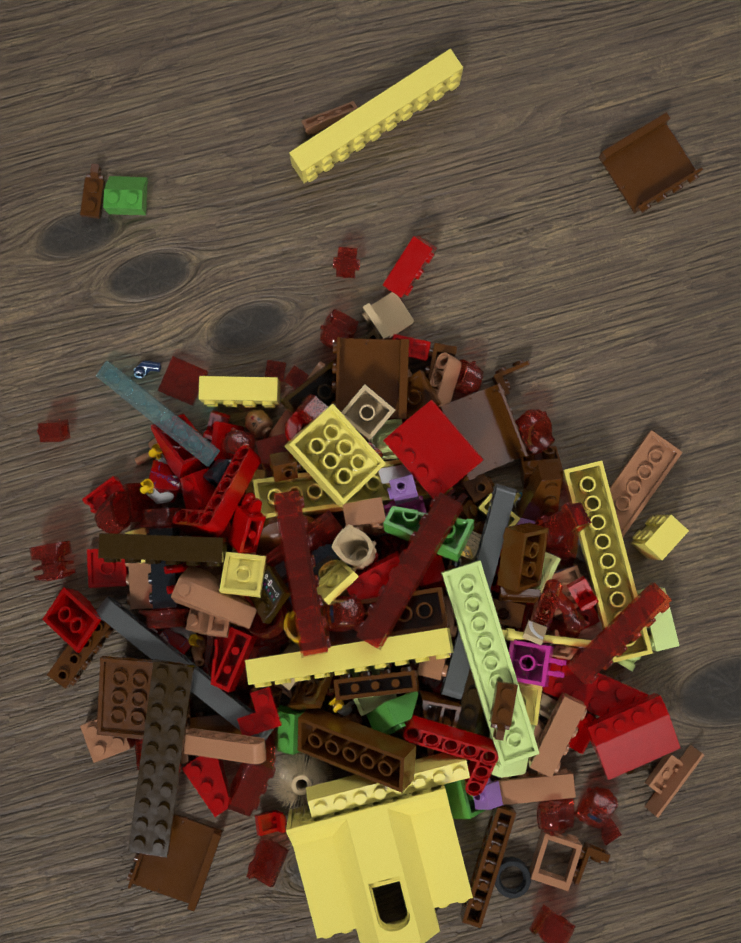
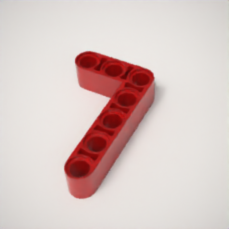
[173,445,261,537]
[403,715,498,796]

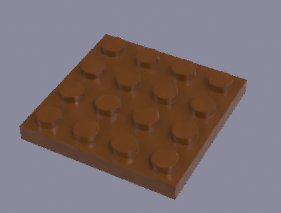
[97,656,179,739]

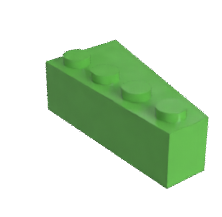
[383,506,474,563]

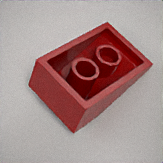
[151,414,213,480]
[42,587,101,653]

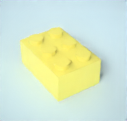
[631,515,689,560]

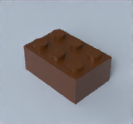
[497,522,548,592]

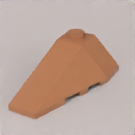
[171,565,257,629]

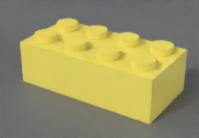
[199,376,281,408]

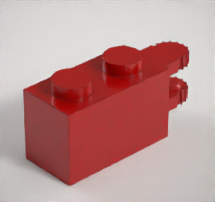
[227,492,266,553]

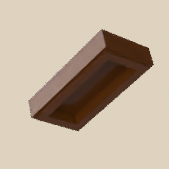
[497,587,541,603]

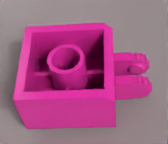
[509,640,566,687]

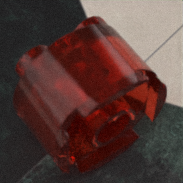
[529,904,576,943]

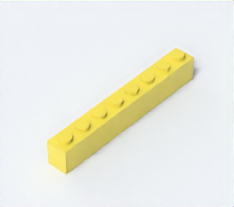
[306,752,470,818]

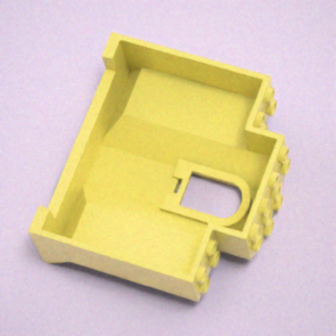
[286,784,473,943]

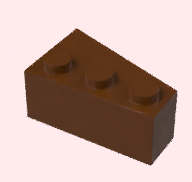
[516,462,562,520]
[420,690,461,756]

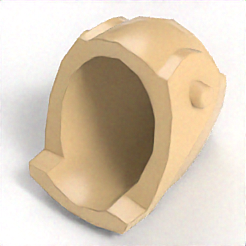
[331,525,377,571]

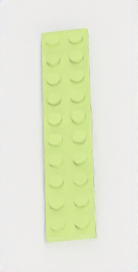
[441,560,540,766]

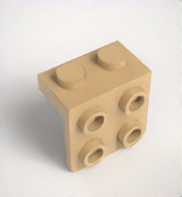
[362,292,414,340]

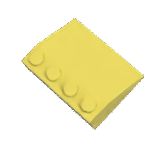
[285,404,386,505]

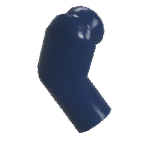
[134,361,161,379]

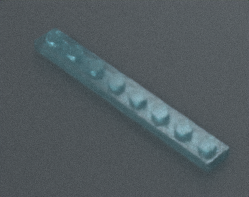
[96,361,220,466]

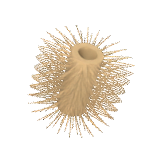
[272,752,333,813]

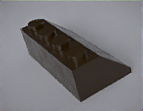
[456,669,490,738]

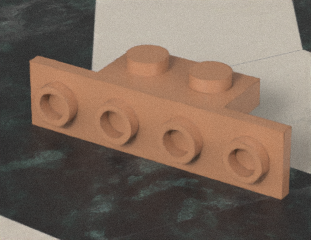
[644,745,704,818]

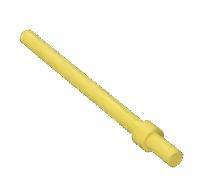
[502,628,606,650]

